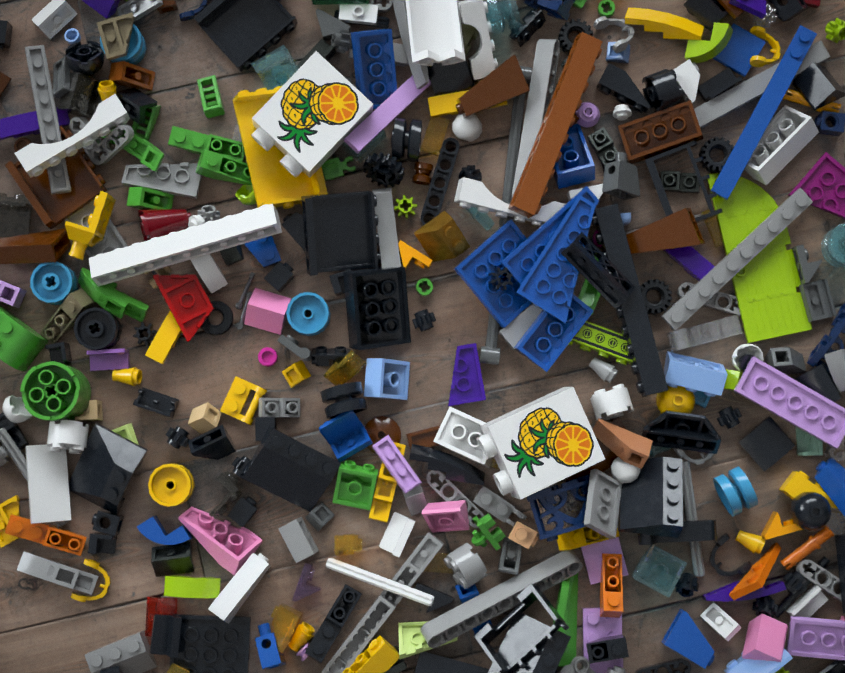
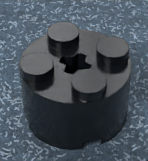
[642,69,684,113]

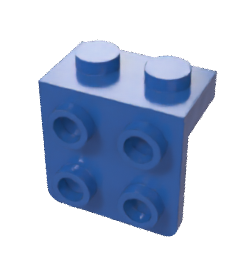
[319,410,373,462]

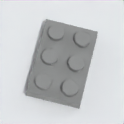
[584,469,622,539]

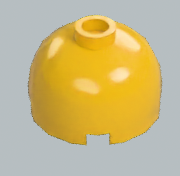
[656,385,695,414]

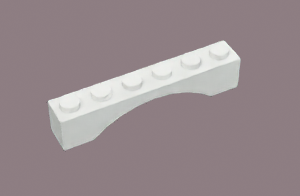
[15,94,130,178]
[454,177,565,227]

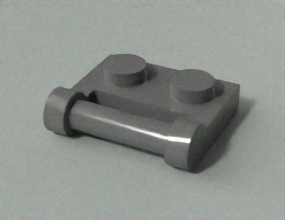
[277,334,313,361]

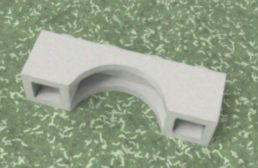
[458,0,498,80]

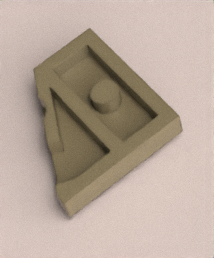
[97,12,134,61]

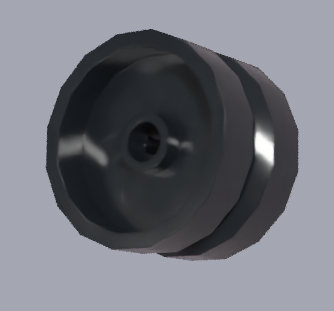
[391,117,422,162]
[74,307,122,350]
[320,382,367,419]

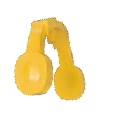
[750,26,781,67]
[71,558,111,602]

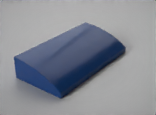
[351,29,397,109]
[514,294,594,372]

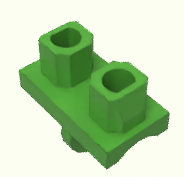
[471,513,506,551]

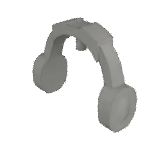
[593,16,635,53]
[673,448,713,465]

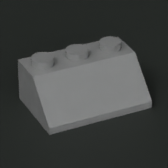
[85,630,158,673]

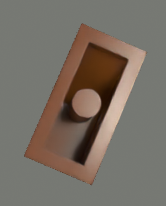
[108,61,155,91]

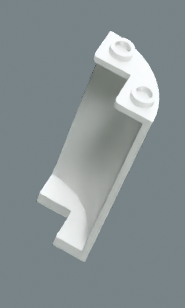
[405,0,466,66]

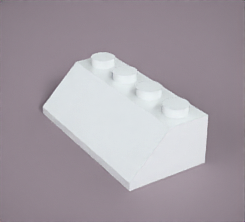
[744,105,819,185]

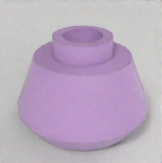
[575,102,600,128]

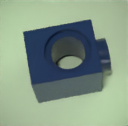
[814,111,845,136]

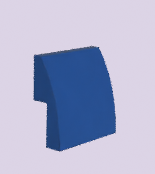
[713,23,766,77]

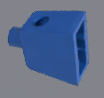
[255,623,286,670]

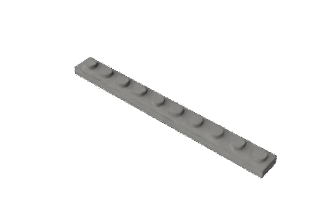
[661,188,813,331]

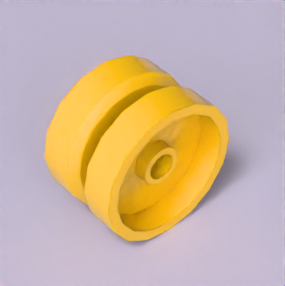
[148,463,195,507]

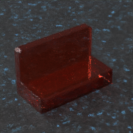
[145,596,177,637]

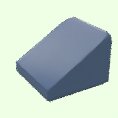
[606,42,630,63]

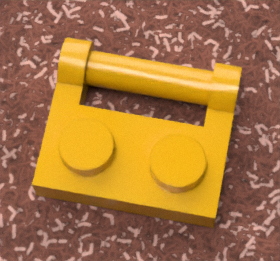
[220,376,267,425]

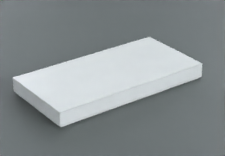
[25,444,71,524]

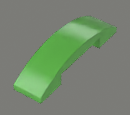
[100,128,165,172]

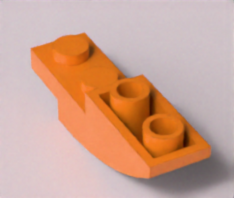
[5,514,87,556]

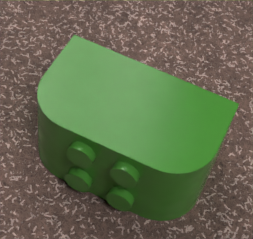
[0,305,48,371]

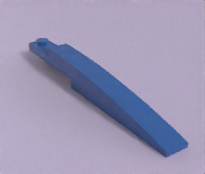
[710,25,817,200]

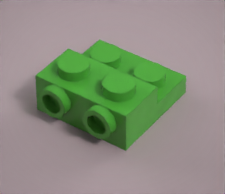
[332,460,379,510]

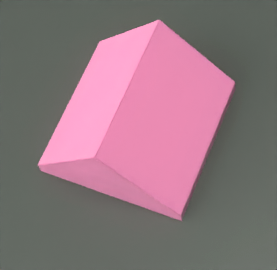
[244,288,292,335]
[422,500,470,533]
[742,614,788,662]

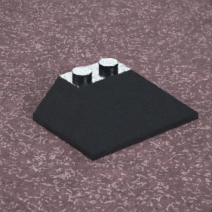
[69,423,148,515]

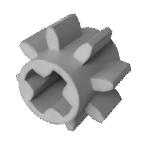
[197,205,220,223]

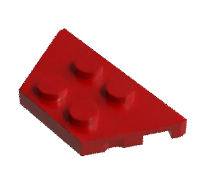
[152,274,214,342]

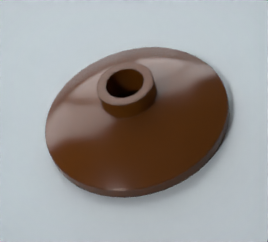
[365,416,401,453]

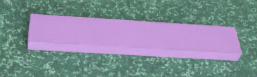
[344,75,431,154]

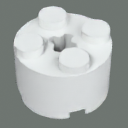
[590,384,634,421]
[47,420,89,454]

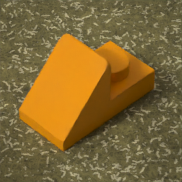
[398,240,433,270]
[761,511,803,540]

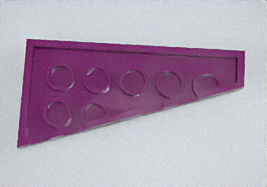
[788,152,845,219]

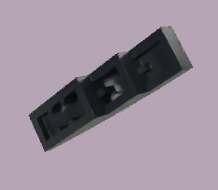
[409,444,485,485]

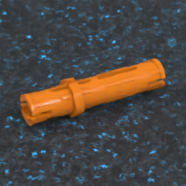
[780,525,834,571]

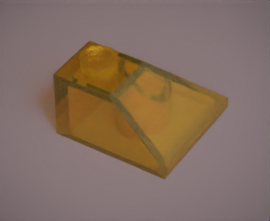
[271,603,303,653]

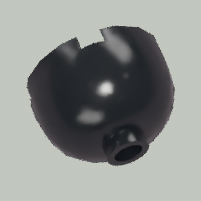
[65,41,104,77]
[790,492,831,531]

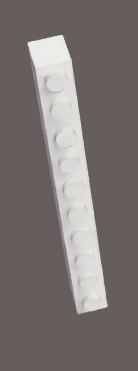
[89,204,282,286]

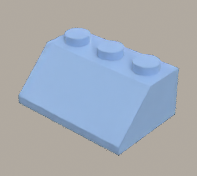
[664,351,728,397]
[724,649,793,673]

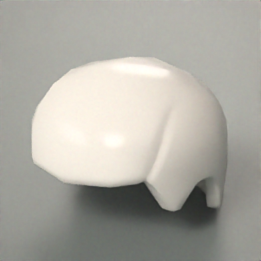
[452,114,482,142]
[732,344,764,371]
[3,395,33,423]
[611,457,640,484]

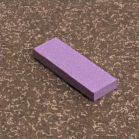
[372,435,422,494]

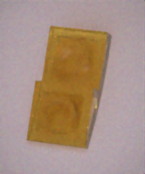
[323,350,367,386]

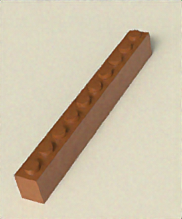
[508,32,603,218]

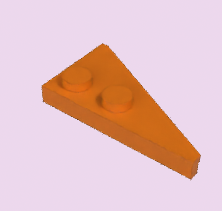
[729,543,782,600]

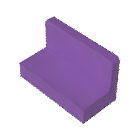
[86,348,130,371]

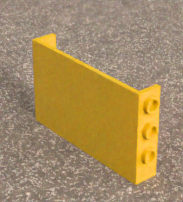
[233,86,328,209]

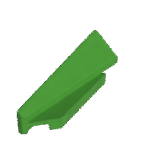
[553,573,578,666]

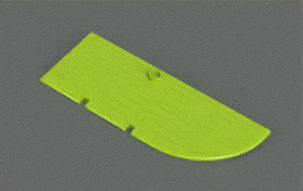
[707,173,812,343]

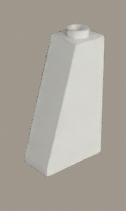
[208,553,270,624]

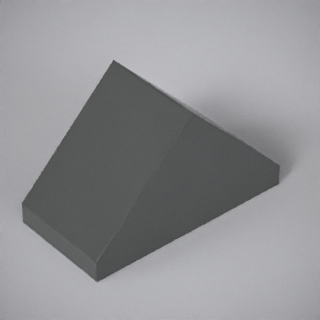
[316,8,351,42]

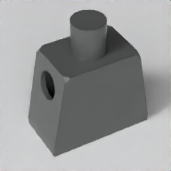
[602,152,640,200]

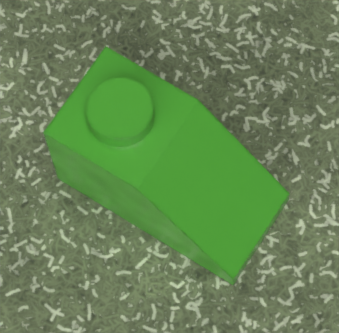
[127,187,174,210]

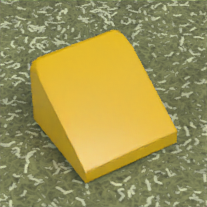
[282,360,311,388]

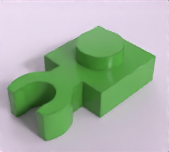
[322,156,356,181]

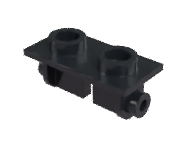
[509,8,546,47]
[311,346,351,366]

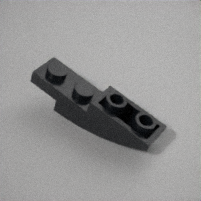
[304,584,362,664]

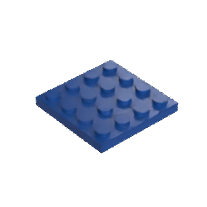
[454,219,531,328]

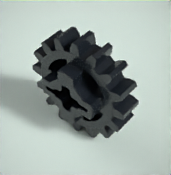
[363,152,405,188]

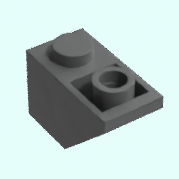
[764,347,806,374]

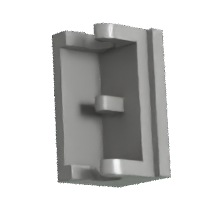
[278,516,319,563]

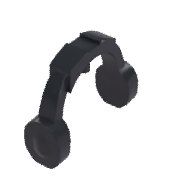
[709,533,753,576]

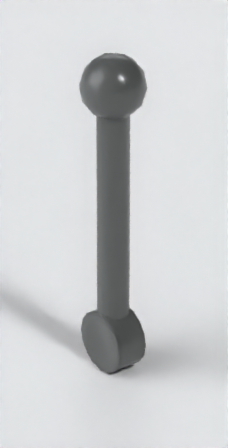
[235,272,255,309]
[236,291,252,330]

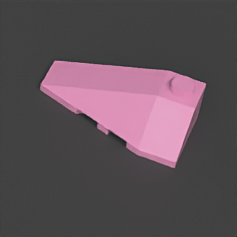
[178,506,263,576]

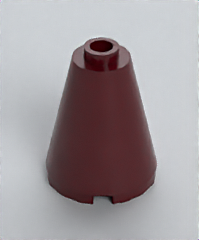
[138,209,191,241]

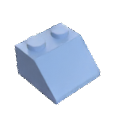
[364,358,410,400]

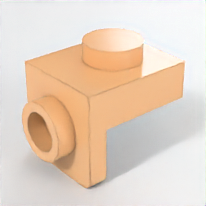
[508,521,539,549]

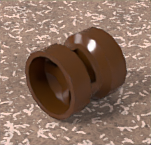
[412,162,433,185]

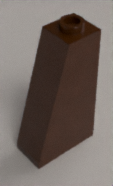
[456,55,530,118]
[626,208,705,254]
[0,228,72,264]

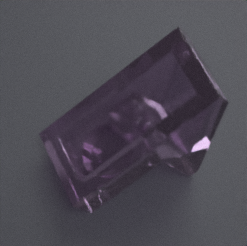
[292,562,321,602]

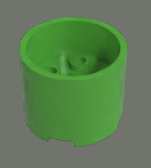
[20,361,91,423]

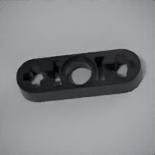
[635,658,691,673]

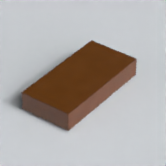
[406,425,441,450]

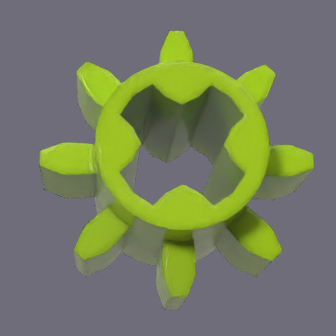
[825,18,845,43]
[394,195,417,220]

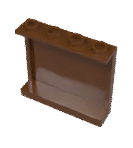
[5,126,107,229]

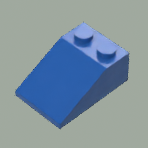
[553,124,595,189]

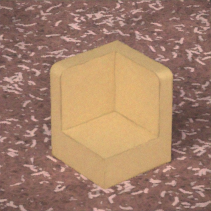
[75,400,103,422]
[188,402,222,434]

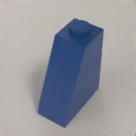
[814,457,845,516]
[661,608,715,669]

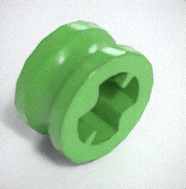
[598,0,615,18]
[416,278,433,296]

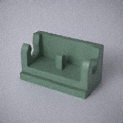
[795,426,823,456]

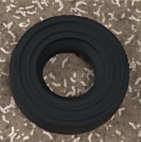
[201,301,233,335]

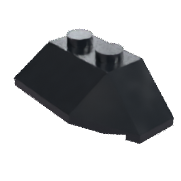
[641,411,721,454]

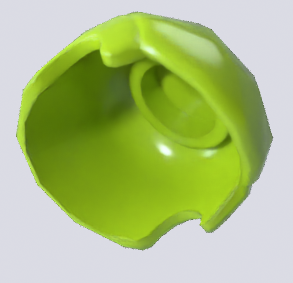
[235,184,257,206]

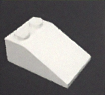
[433,407,494,468]

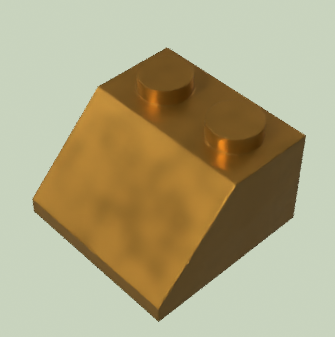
[414,211,471,262]

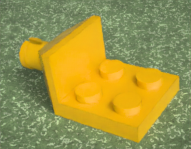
[65,191,116,260]

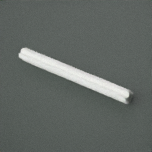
[326,558,434,606]

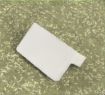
[32,0,77,39]
[379,512,415,557]
[786,584,829,617]

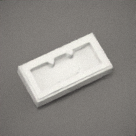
[339,1,378,25]

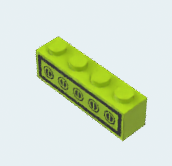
[568,321,633,365]

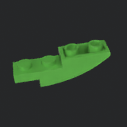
[168,126,245,162]
[78,267,149,322]

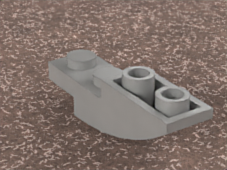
[17,551,99,595]

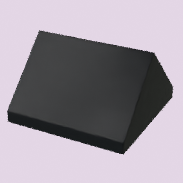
[793,62,845,110]

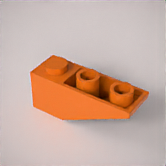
[600,553,623,618]

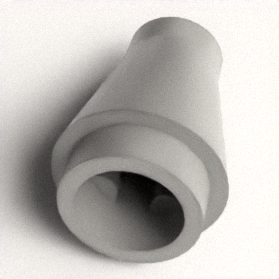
[589,357,618,383]

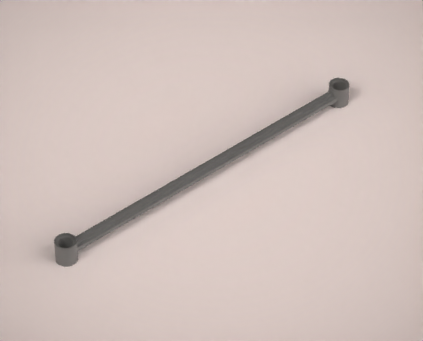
[480,66,532,365]

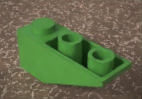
[195,149,252,185]

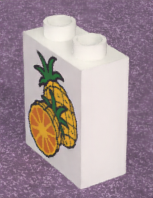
[251,51,373,178]
[477,387,605,500]

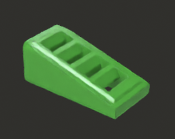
[197,75,225,118]
[132,105,161,141]

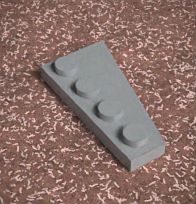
[121,162,203,199]

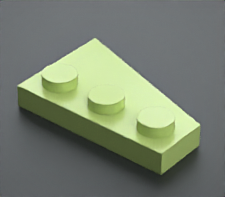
[398,621,458,659]

